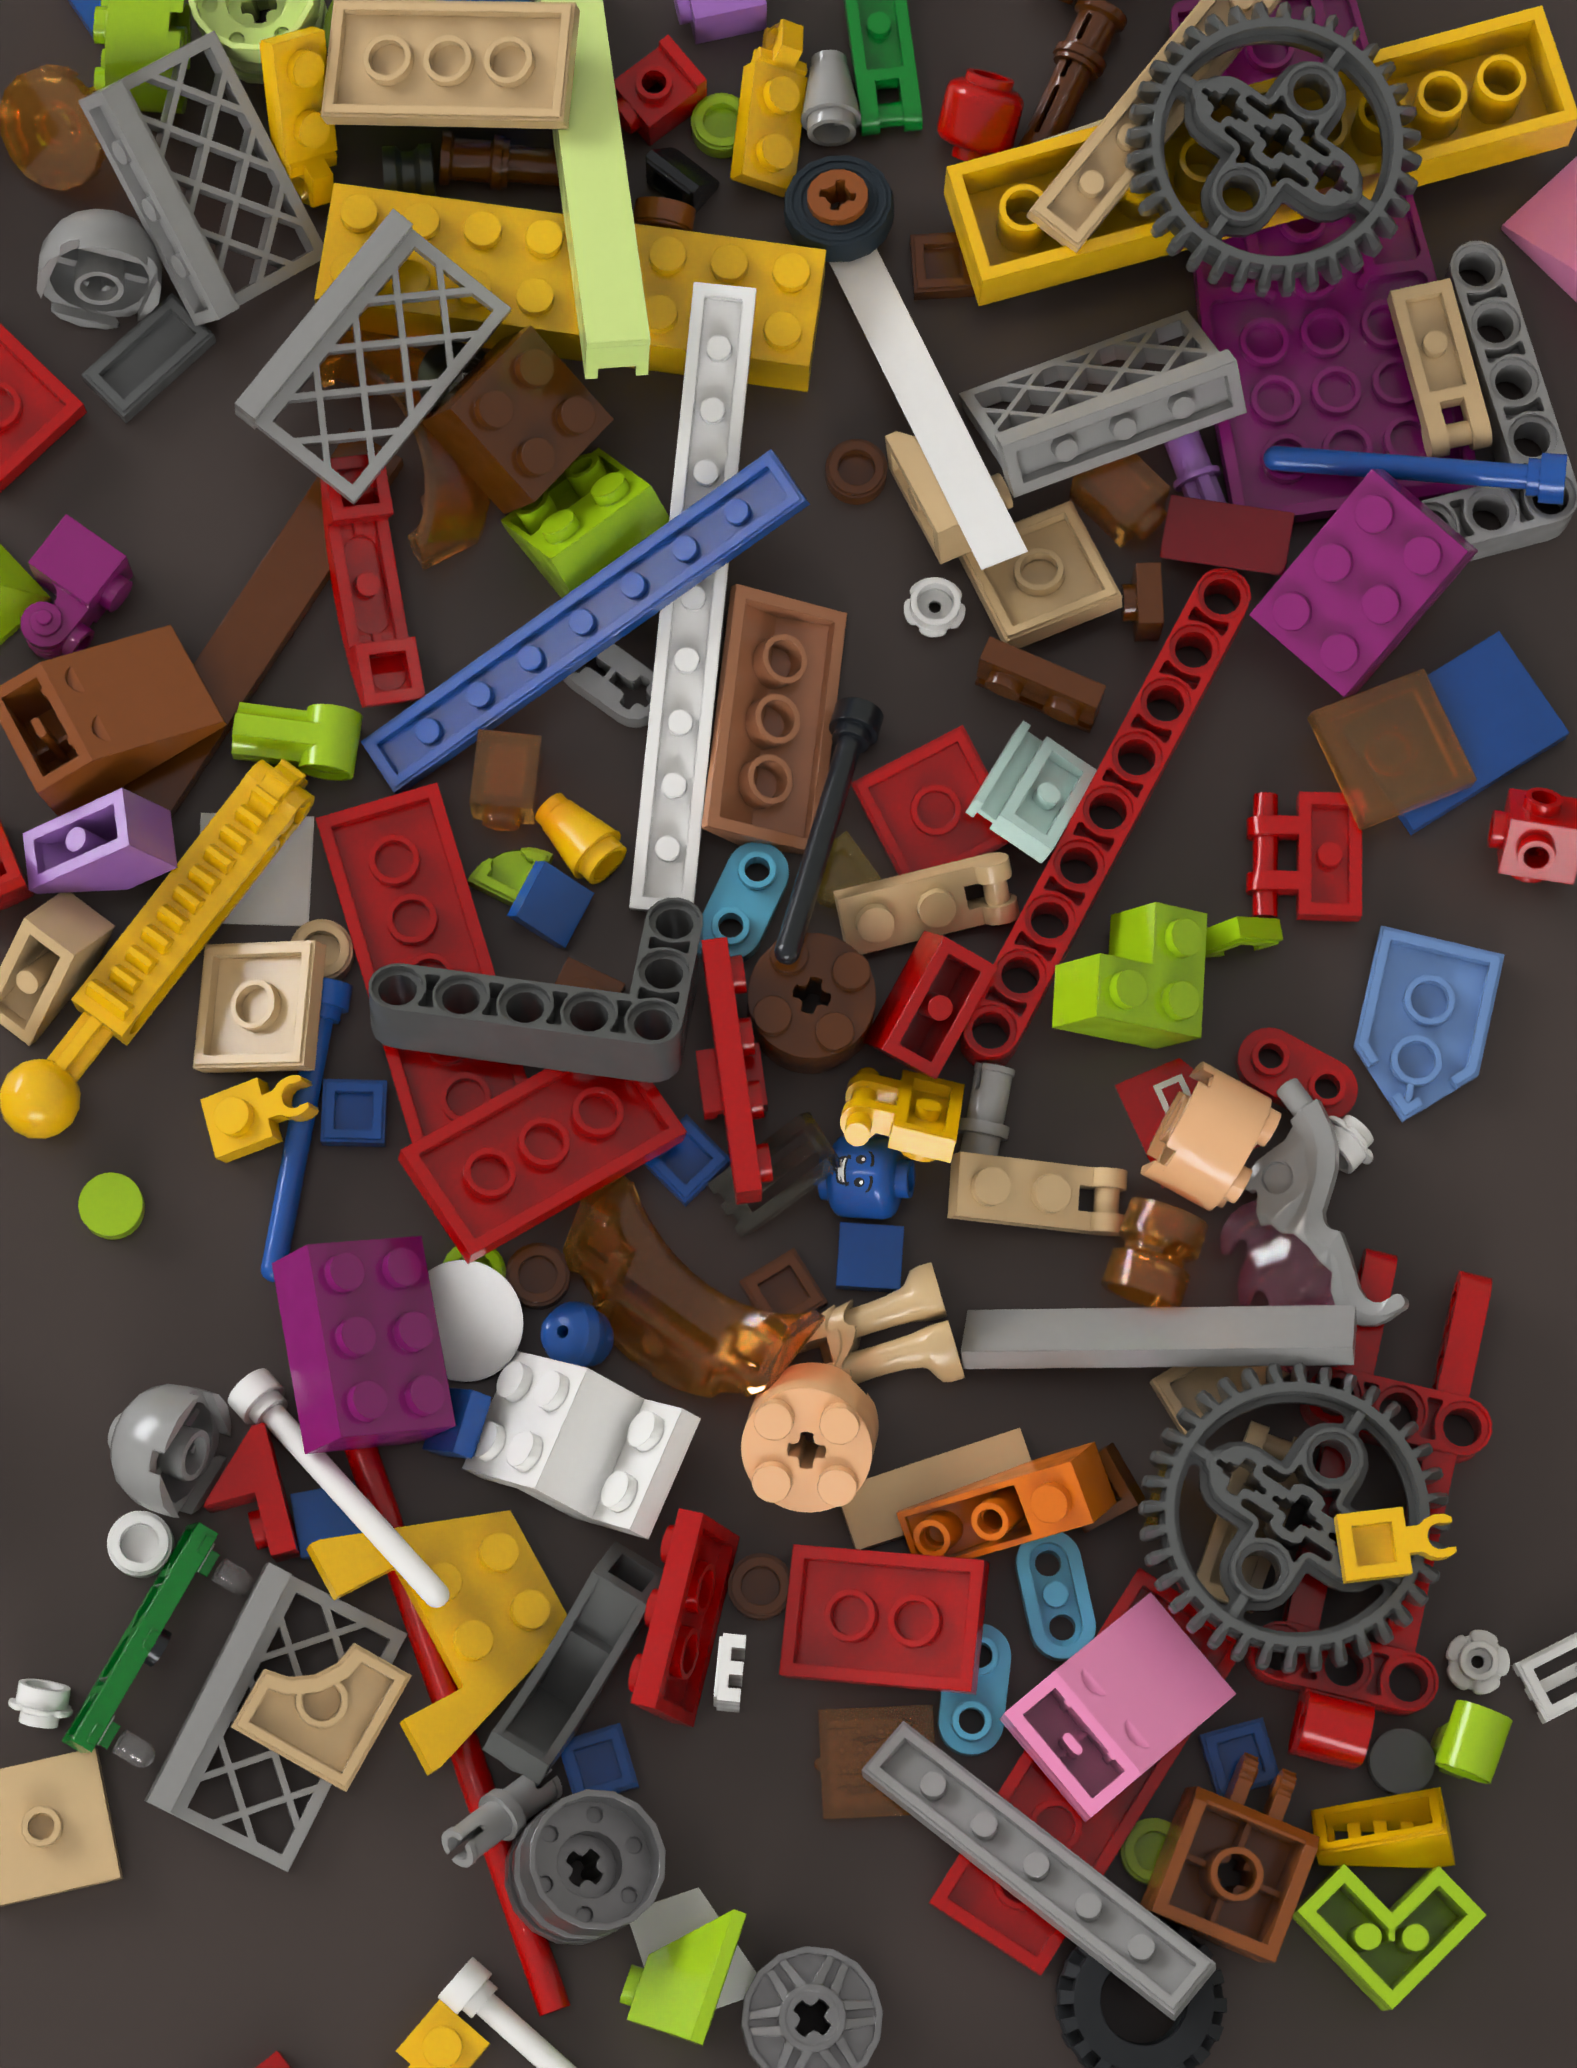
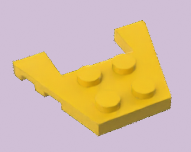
[306,1510,567,1776]

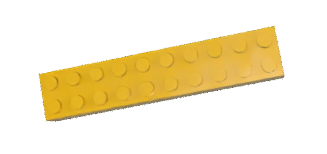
[944,5,1577,306]

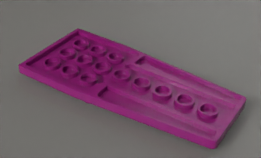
[1169,0,1476,523]

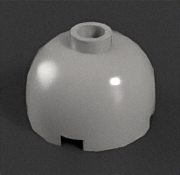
[36,208,162,330]
[108,1384,231,1518]

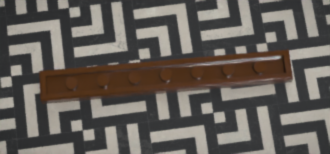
[121,428,404,819]

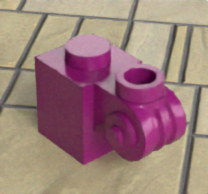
[20,514,133,659]

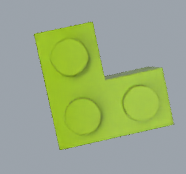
[1052,902,1207,1049]
[1292,1864,1486,2011]

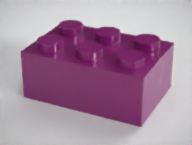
[1249,469,1478,697]
[272,1236,456,1454]

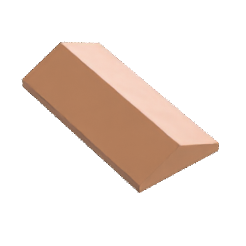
[701,584,847,854]

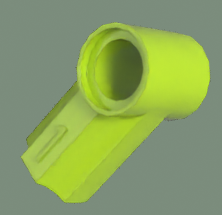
[231,702,363,781]
[1430,1700,1513,1784]

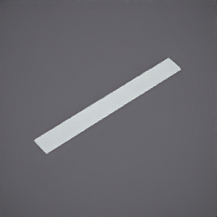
[829,202,1028,570]

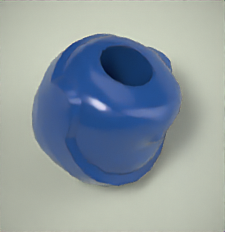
[540,1301,614,1368]

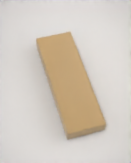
[840,1428,1032,1550]

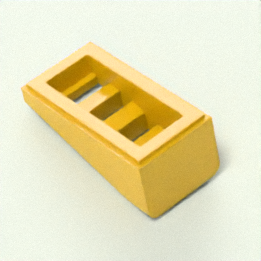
[1311,1787,1456,1868]

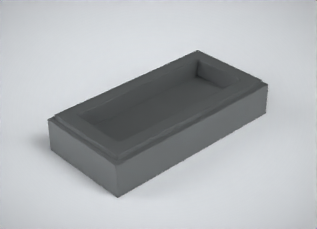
[81,293,216,424]

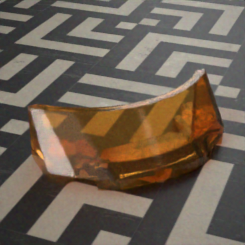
[320,330,491,570]
[563,1176,825,1398]

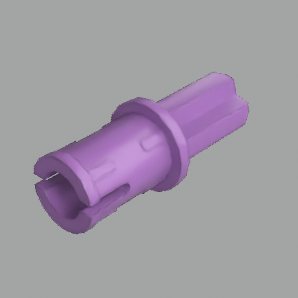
[1164,430,1226,503]

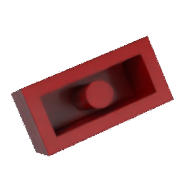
[863,931,998,1080]

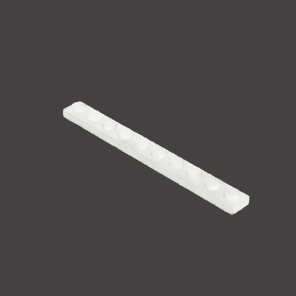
[629,282,757,912]

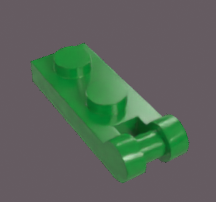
[844,0,923,137]

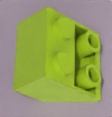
[500,448,669,598]

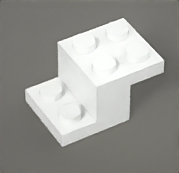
[462,1351,701,1540]

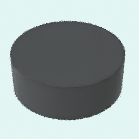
[1367,1728,1435,1795]

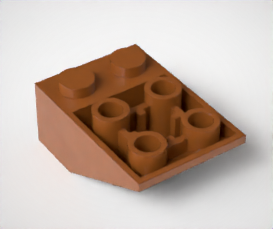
[0,625,227,817]

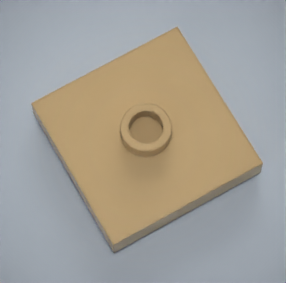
[958,500,1123,649]
[193,940,327,1073]
[0,1747,123,1907]

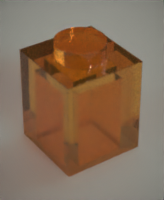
[1069,453,1171,548]
[469,729,544,831]

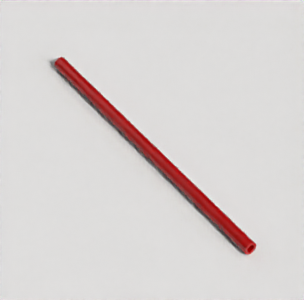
[344,1447,571,2017]

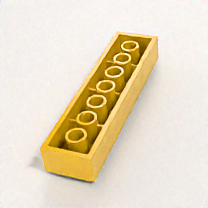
[314,183,826,392]

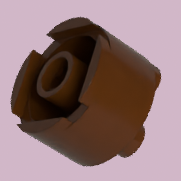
[747,933,876,1074]

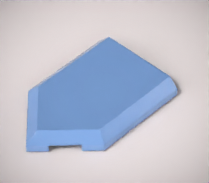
[1353,925,1505,1123]

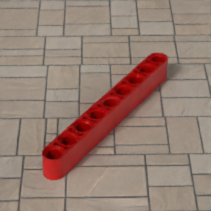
[960,568,1251,1066]

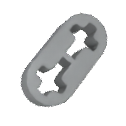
[563,644,653,728]

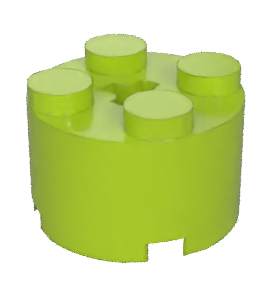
[93,0,191,114]

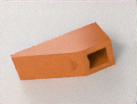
[896,1441,1117,1559]

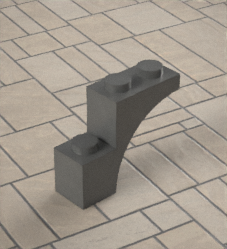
[482,1541,663,1784]

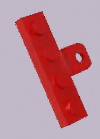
[696,937,773,1205]

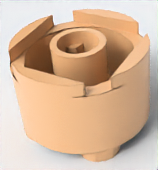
[1141,1061,1282,1211]
[741,1362,879,1513]

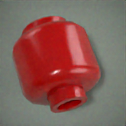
[937,68,1024,161]

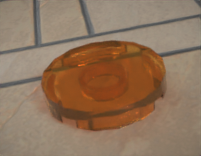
[0,64,107,191]

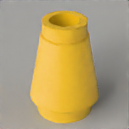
[535,793,627,884]

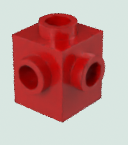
[1488,787,1577,885]

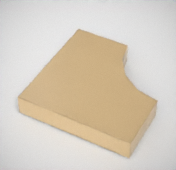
[230,1643,412,1792]

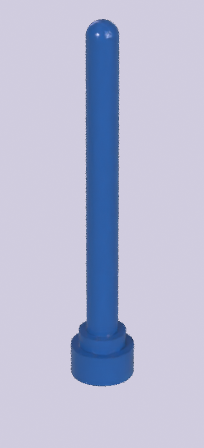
[1263,446,1567,505]
[261,977,353,1282]

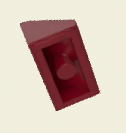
[1160,495,1295,575]

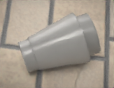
[801,50,861,146]

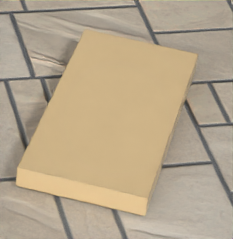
[321,0,580,129]

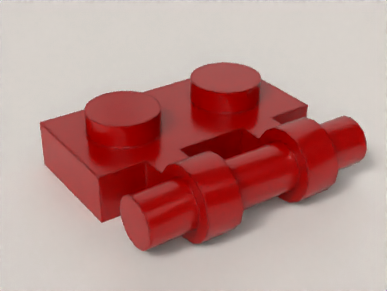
[1246,791,1362,922]

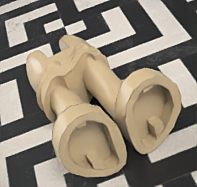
[769,1262,965,1384]

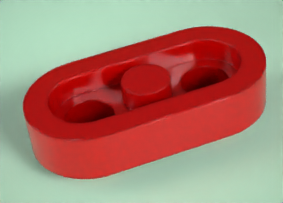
[1235,1027,1358,1119]

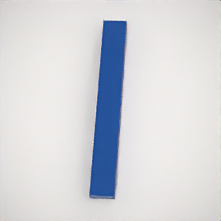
[361,449,810,794]

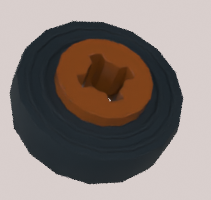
[784,155,894,262]

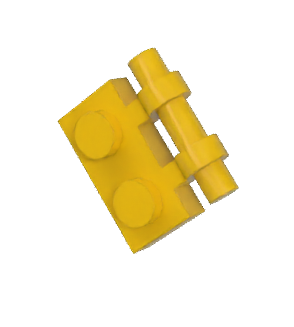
[840,1067,965,1163]

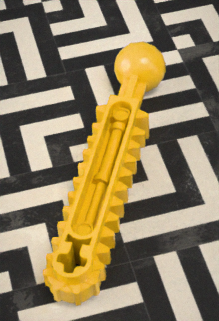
[0,759,315,1139]

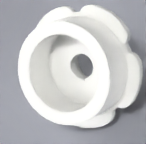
[904,577,966,638]
[1329,1115,1374,1174]
[1446,1629,1510,1695]
[8,1679,73,1729]

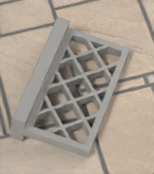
[78,31,323,326]
[235,208,511,505]
[959,310,1247,498]
[144,1562,407,1872]

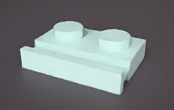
[965,720,1097,864]

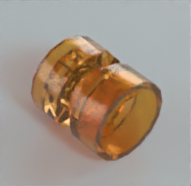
[1100,1197,1209,1308]

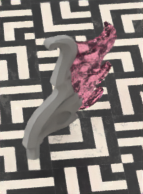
[1220,1078,1409,1377]

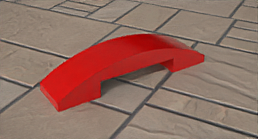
[320,453,425,708]

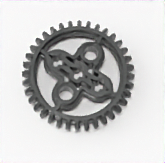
[1125,1,1422,297]
[1138,1363,1450,1674]

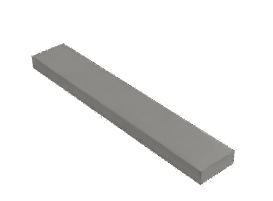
[961,1305,1357,1369]
[861,1721,1216,2021]

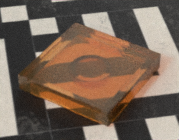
[1307,668,1477,830]

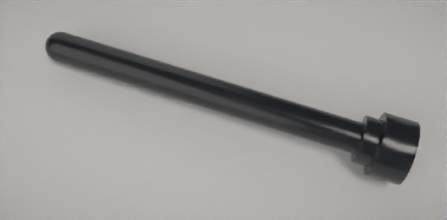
[774,697,884,965]

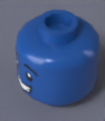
[817,1135,915,1219]

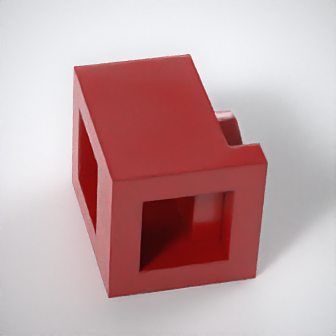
[614,34,707,146]

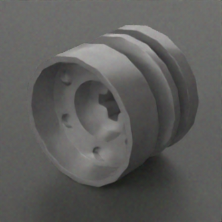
[504,1789,666,1945]
[741,1946,883,2068]

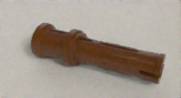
[1018,0,1127,147]
[439,129,627,191]

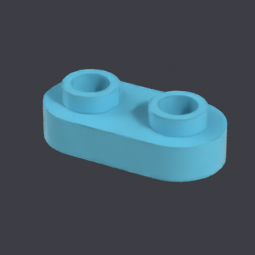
[702,842,789,962]
[1015,1532,1096,1661]
[937,1624,1011,1756]

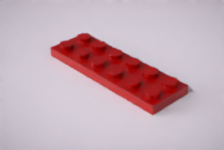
[315,782,527,1143]
[928,1568,1236,1976]

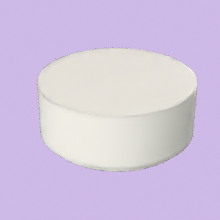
[107,1511,175,1578]

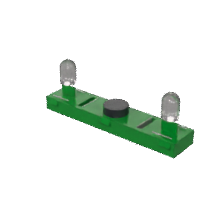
[62,1522,254,1768]

